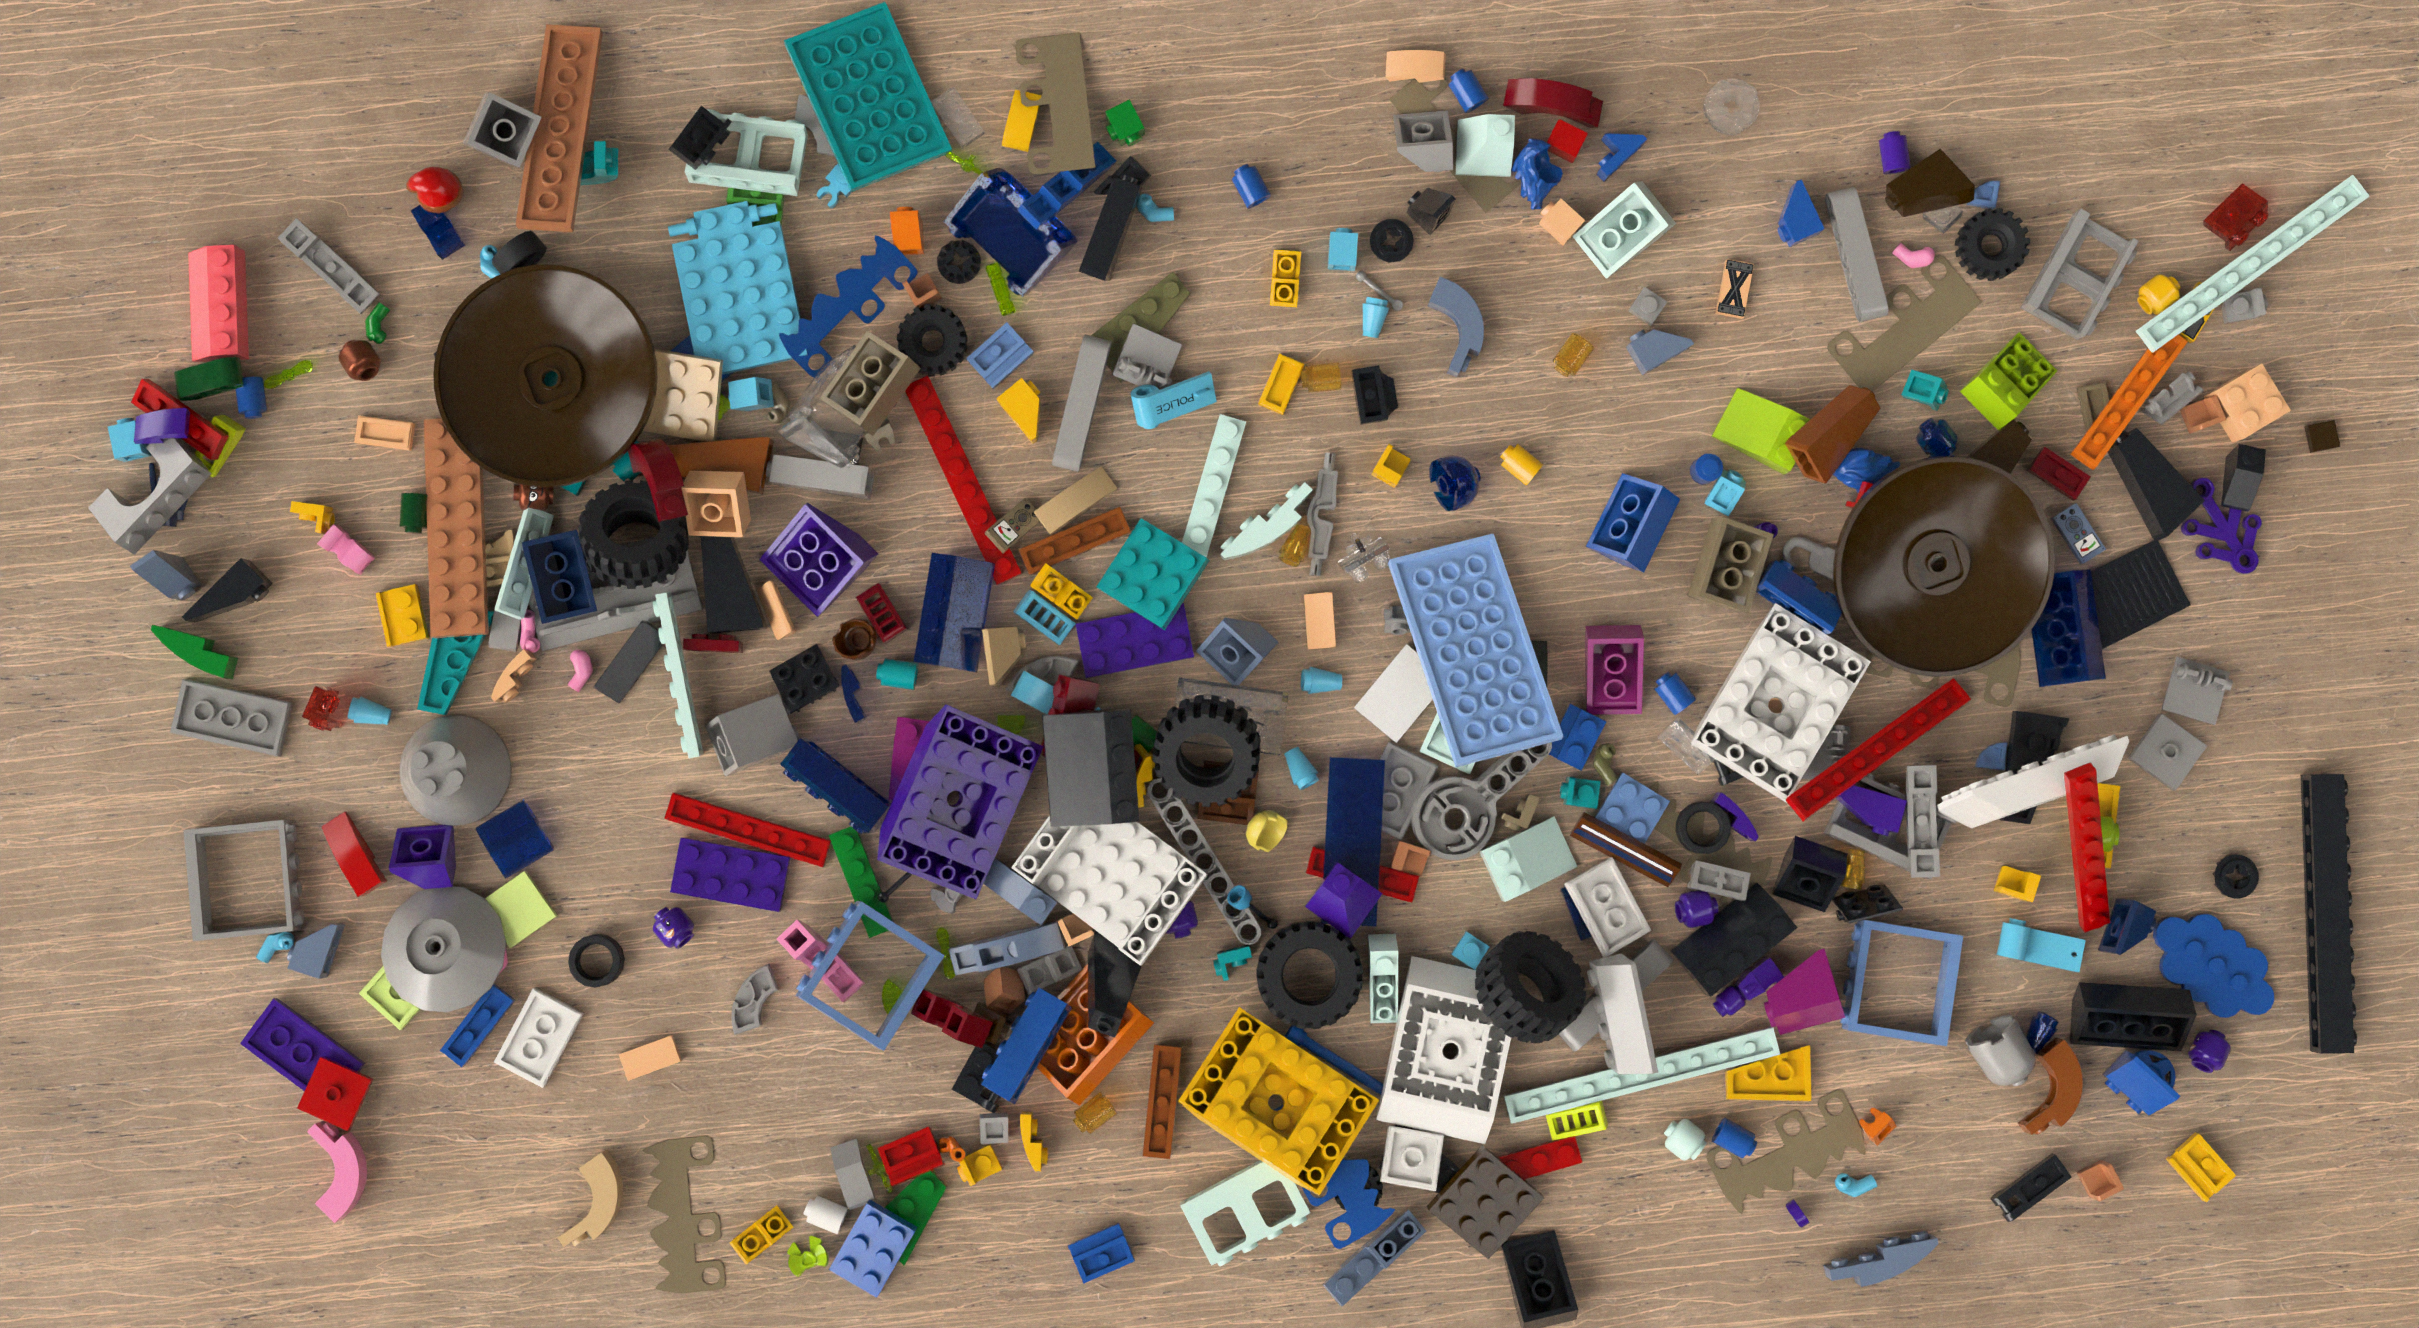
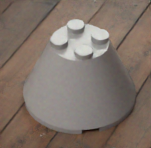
[399,715,511,826]

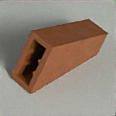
[1785,385,1881,484]
[667,437,774,495]

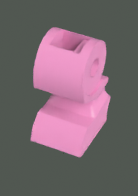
[317,524,375,575]

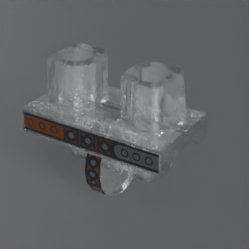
[1338,534,1390,583]

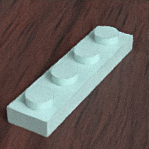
[494,508,554,620]

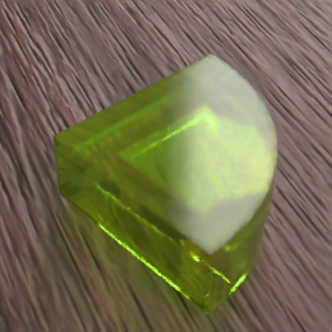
[997,715,1026,735]
[882,978,903,1014]

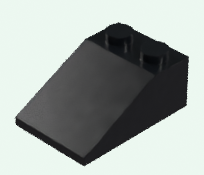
[1501,1230,1578,1328]

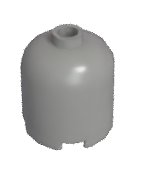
[1965,1015,2036,1086]

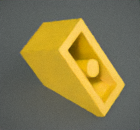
[996,378,1041,444]

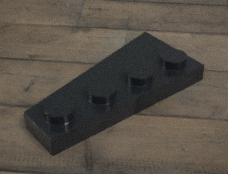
[2000,711,2069,824]

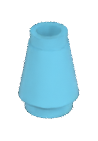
[1363,297,1389,338]
[1301,667,1342,694]
[348,696,392,725]
[1284,747,1319,790]

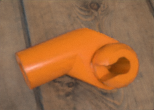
[939,1136,965,1162]

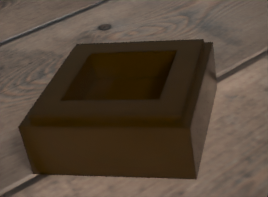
[2304,420,2341,453]

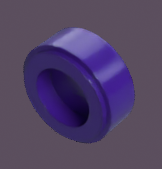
[1785,1199,1810,1228]

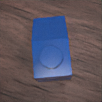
[1777,179,1825,248]

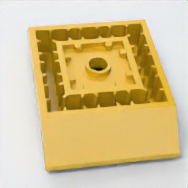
[1178,1007,1379,1195]

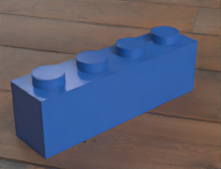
[981,987,1072,1104]

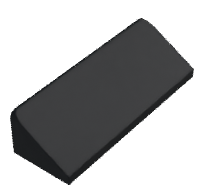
[594,621,663,704]

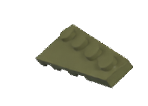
[1091,272,1190,383]

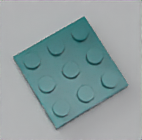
[1096,518,1210,630]

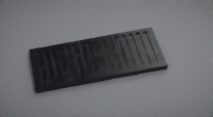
[2034,540,2191,671]

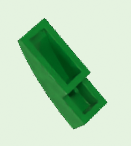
[151,625,238,679]

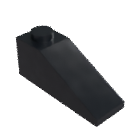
[1407,188,1456,235]
[182,558,273,623]

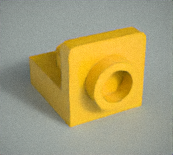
[290,501,335,534]
[957,1144,1003,1186]

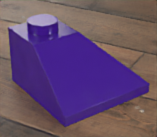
[389,825,456,889]
[1305,861,1383,939]

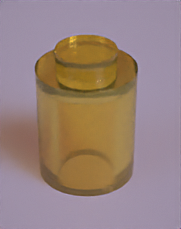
[1553,333,1594,377]
[1301,362,1341,393]
[1073,1091,1117,1134]

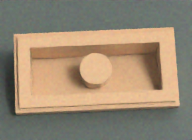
[757,581,796,640]
[1304,592,1336,650]

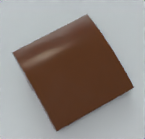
[1197,760,1259,825]

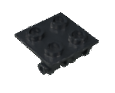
[769,644,840,714]
[1832,885,1903,923]

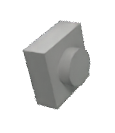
[1628,287,1667,326]
[979,1112,1009,1144]

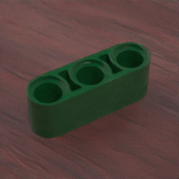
[174,357,244,401]

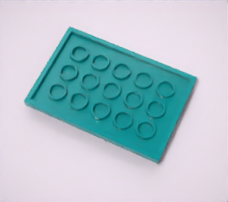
[784,2,952,192]

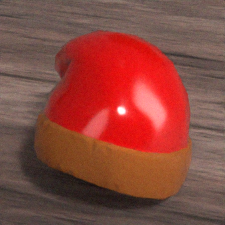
[406,167,464,213]

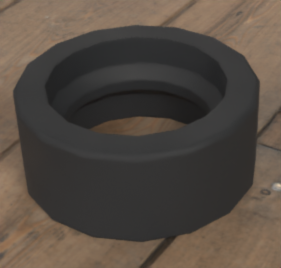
[492,230,547,274]
[1676,802,1731,854]
[568,934,625,988]

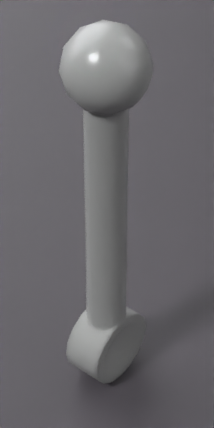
[1356,271,1403,311]

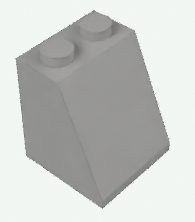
[462,92,542,168]
[705,694,799,777]

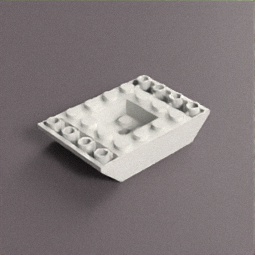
[1690,603,1871,803]
[1936,734,2129,828]
[1376,956,1511,1144]

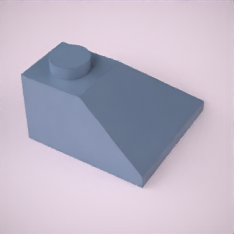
[1196,618,1279,688]

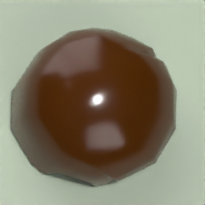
[832,618,877,661]

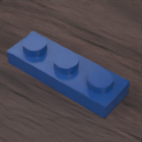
[440,984,515,1067]

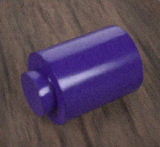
[1879,131,1911,174]

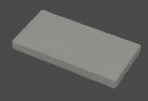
[170,679,293,757]

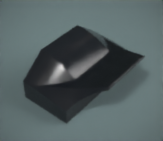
[1352,365,1398,425]

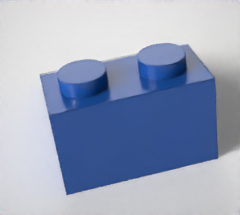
[2103,1050,2180,1115]

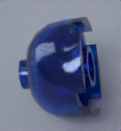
[1429,455,1481,511]

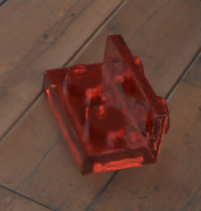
[2203,183,2269,251]
[302,686,343,731]

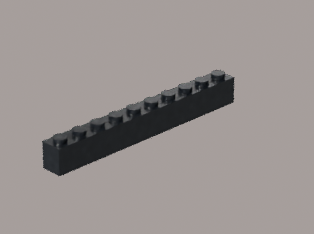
[2300,774,2357,1054]

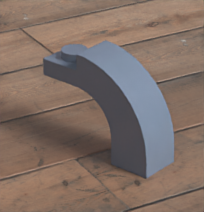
[1427,277,1484,377]

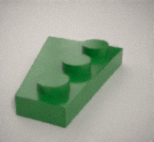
[884,1170,947,1266]

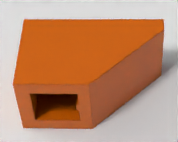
[890,207,924,255]

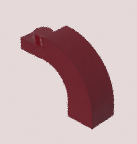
[1503,78,1603,128]
[628,439,688,522]

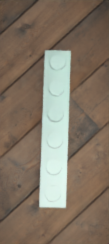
[1182,414,1246,580]
[653,592,704,758]

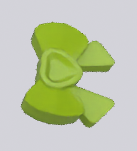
[787,1236,829,1277]

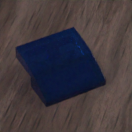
[476,799,554,879]

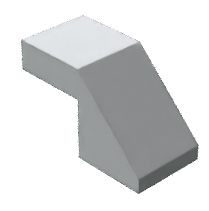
[830,1139,876,1210]

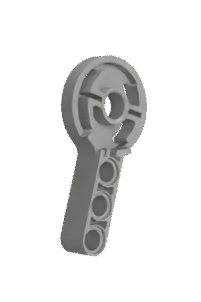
[1411,742,1552,860]

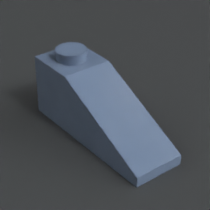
[130,550,201,600]
[983,858,1058,925]

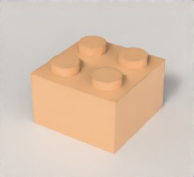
[2204,364,2291,443]
[682,471,751,537]

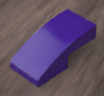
[134,408,190,444]
[1710,792,1759,842]

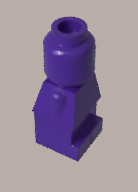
[1713,956,1784,1017]

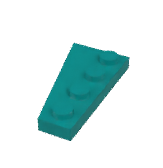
[417,611,494,715]

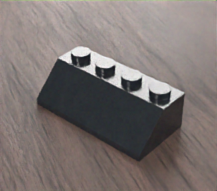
[1671,882,1798,997]
[2070,982,2197,1051]

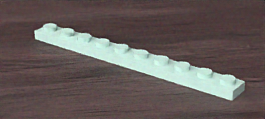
[2136,175,2370,353]
[1503,1027,1780,1124]

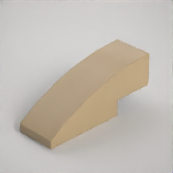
[1034,466,1118,536]

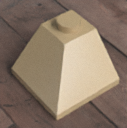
[982,627,1027,687]

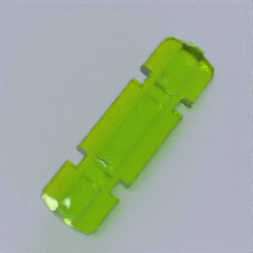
[986,262,1016,316]

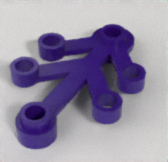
[2181,478,2262,574]

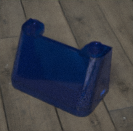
[943,168,1077,297]

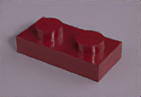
[2027,447,2091,501]
[683,634,743,653]

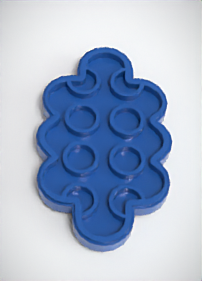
[2153,914,2274,1018]

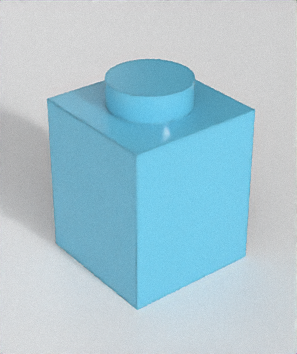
[1327,228,1358,271]
[728,377,774,411]
[108,418,151,462]

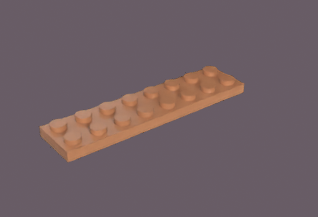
[516,24,603,232]
[424,418,489,638]

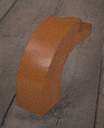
[2018,1038,2083,1135]

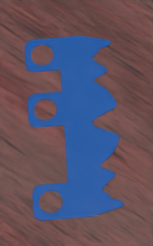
[779,235,917,377]
[1274,1105,1395,1249]

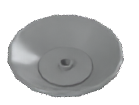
[381,886,506,1013]

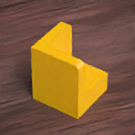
[1371,444,1410,488]
[1994,866,2041,902]

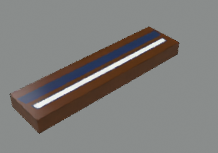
[1570,812,1682,887]

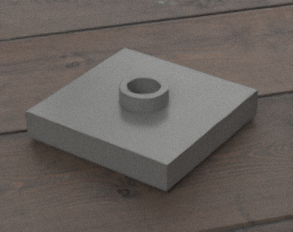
[2128,714,2207,791]

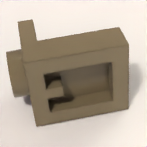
[1500,794,1540,832]

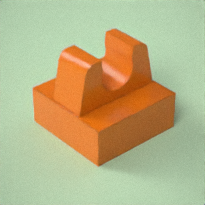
[1859,1108,1897,1146]

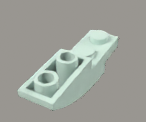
[1220,482,1313,560]

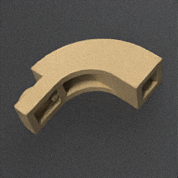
[558,1149,623,1247]

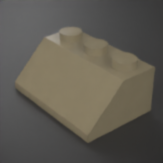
[819,330,921,436]
[1687,517,1774,613]

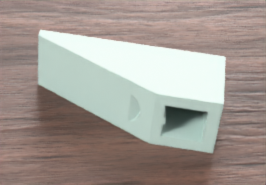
[1368,934,1398,1023]

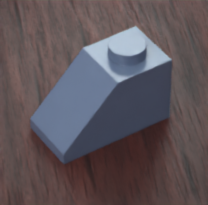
[1626,329,1694,375]
[287,923,345,979]

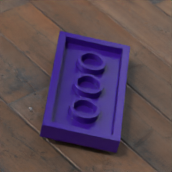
[1076,603,1194,678]
[670,837,791,912]
[240,998,365,1091]

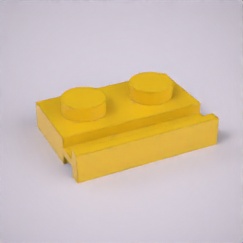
[376,584,429,647]
[2166,1132,2236,1202]

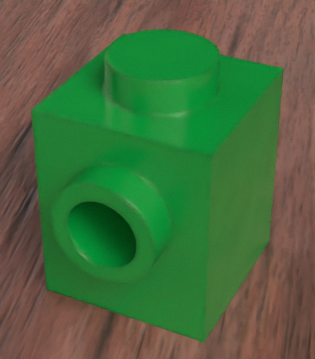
[1105,99,1145,146]

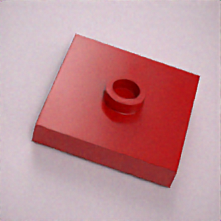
[297,1056,373,1131]

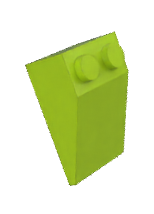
[1711,388,1810,475]

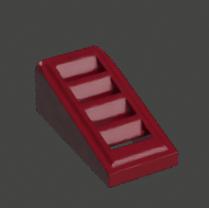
[856,583,908,644]

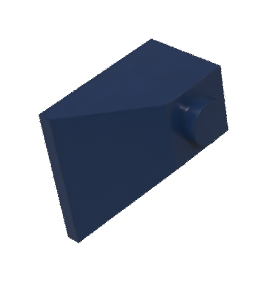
[2098,898,2156,955]

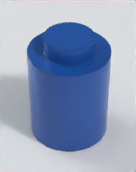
[1448,69,1489,113]
[1232,164,1271,209]
[235,377,267,419]
[1690,454,1723,485]
[1654,671,1696,715]
[1712,1118,1757,1158]

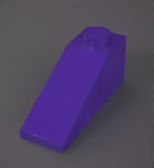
[1836,785,1907,836]

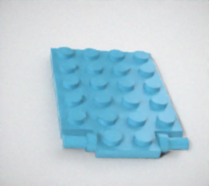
[668,201,808,375]

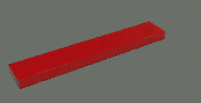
[664,792,831,867]

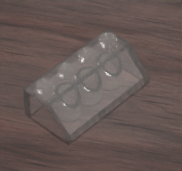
[1175,677,1289,756]

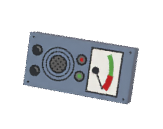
[2051,503,2106,565]

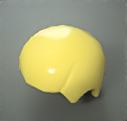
[1246,810,1288,852]

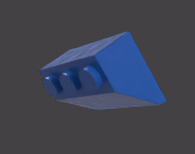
[1586,473,1680,573]
[1756,560,1842,634]

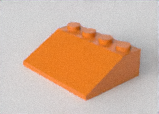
[1037,963,1154,1106]

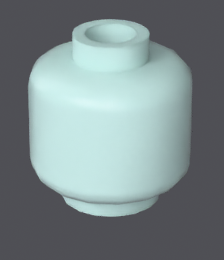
[1664,1119,1707,1161]

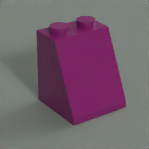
[1764,949,1845,1035]

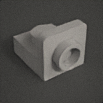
[2221,288,2268,324]

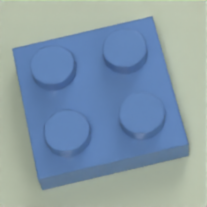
[1595,772,1670,844]

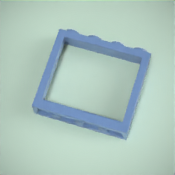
[795,901,945,1051]
[1840,920,1963,1046]

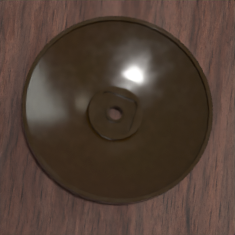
[433,264,658,488]
[1833,455,2055,677]

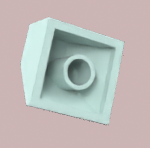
[1456,114,1515,177]

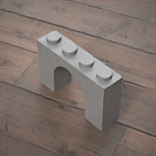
[88,438,212,555]

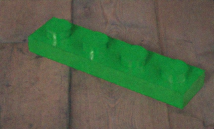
[829,825,894,938]

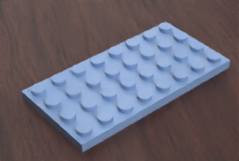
[1388,533,1563,767]

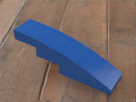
[1018,142,1117,230]

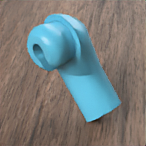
[1137,194,1174,222]
[480,245,500,278]
[256,932,295,963]
[1835,1173,1877,1197]

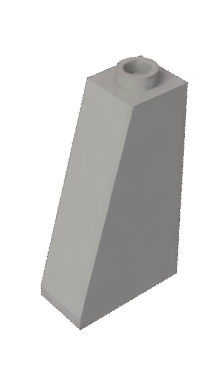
[766,455,875,500]

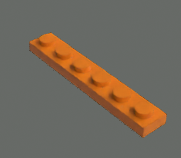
[2070,335,2188,470]

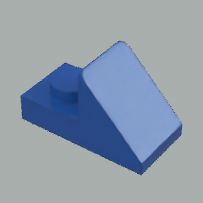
[1597,133,1647,182]

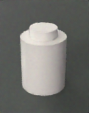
[804,1196,848,1234]

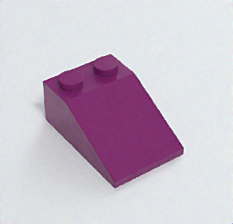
[1585,625,1644,715]
[888,717,929,800]

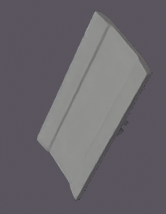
[529,537,703,651]

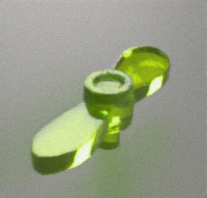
[945,151,990,181]
[264,360,313,389]
[936,927,955,979]
[866,1144,893,1193]

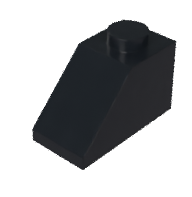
[2221,444,2266,512]

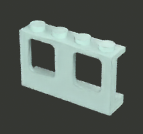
[685,109,808,196]
[1180,1160,1310,1266]

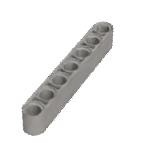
[1148,778,1261,945]

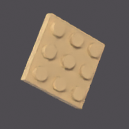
[643,349,723,442]

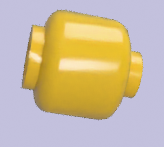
[2137,274,2181,315]

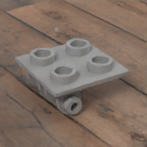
[1112,324,1182,390]
[2162,657,2233,725]
[1802,725,1851,779]

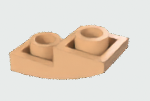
[1386,50,1446,83]
[491,649,537,703]

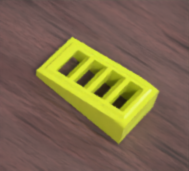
[195,415,246,477]
[1546,1101,1608,1141]

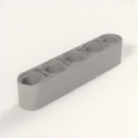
[1825,187,1888,322]
[1052,334,1112,472]
[1558,939,1673,1052]

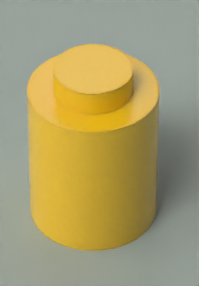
[1500,444,1544,485]

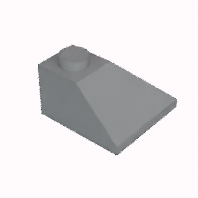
[1393,111,1453,172]

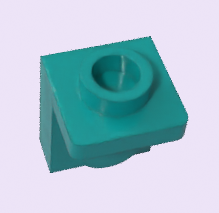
[1901,369,1949,411]
[1559,777,1601,809]
[1213,945,1252,981]

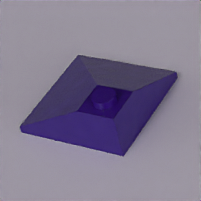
[759,503,878,617]

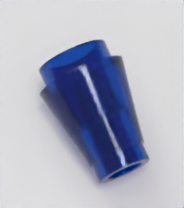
[2026,1011,2059,1054]

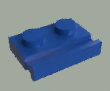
[1548,703,1606,771]
[1068,1222,1135,1284]

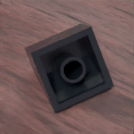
[1772,836,1848,912]

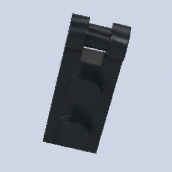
[1990,1153,2072,1222]

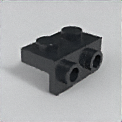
[668,106,732,170]

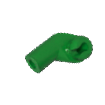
[365,302,390,344]

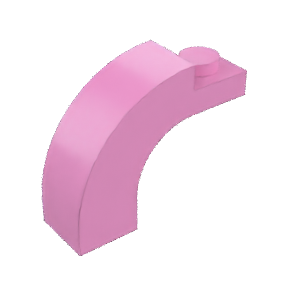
[777,920,865,1003]
[307,1121,367,1223]

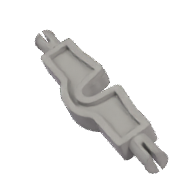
[1307,453,1338,577]

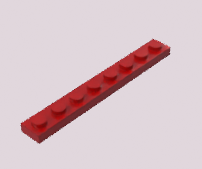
[905,375,1022,586]
[1786,678,1971,822]
[2064,762,2110,933]

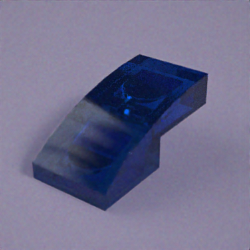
[411,205,465,260]
[841,664,868,724]

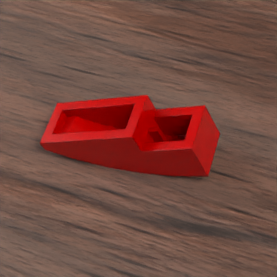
[322,812,387,897]

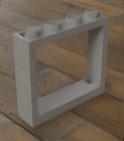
[183,820,304,941]

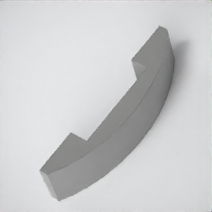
[278,218,380,314]
[1906,765,1940,878]

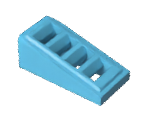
[1013,590,1076,645]

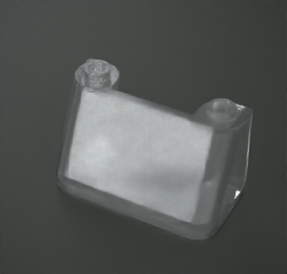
[777,345,897,468]

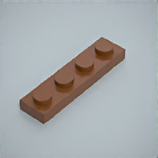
[1018,507,1131,575]
[1143,1044,1182,1159]

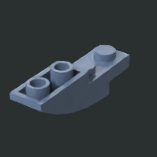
[949,921,1065,976]
[1322,1210,1426,1306]
[1824,1231,1938,1287]

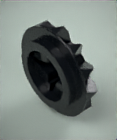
[1370,219,1414,263]
[937,240,981,284]
[2212,854,2259,899]

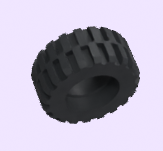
[578,480,689,589]
[1153,695,1261,807]
[1256,921,1363,1029]
[1475,931,1586,1043]

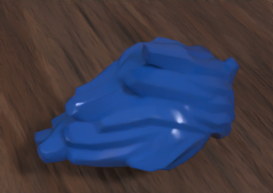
[1511,138,1563,210]
[1833,447,1900,493]

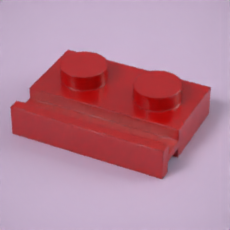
[877,1126,945,1187]

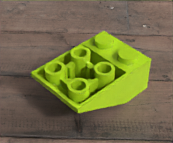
[1960,332,2058,430]

